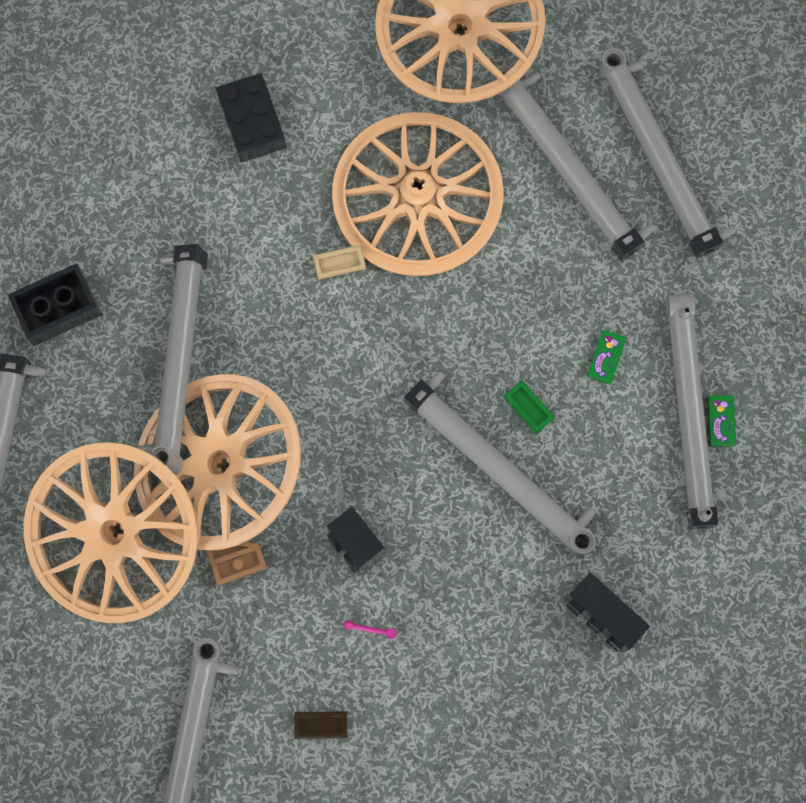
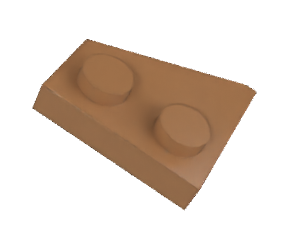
[206,542,267,586]

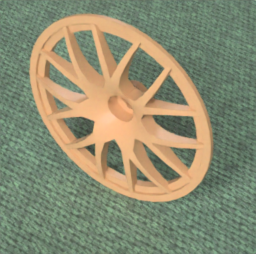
[375,0,545,103]
[332,112,503,276]
[134,374,301,551]
[24,442,198,623]

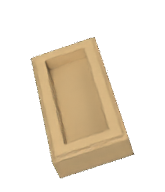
[313,245,367,280]

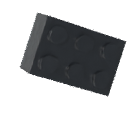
[215,73,287,163]
[8,263,103,346]
[326,506,386,575]
[564,572,650,652]

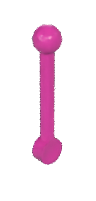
[343,620,397,639]

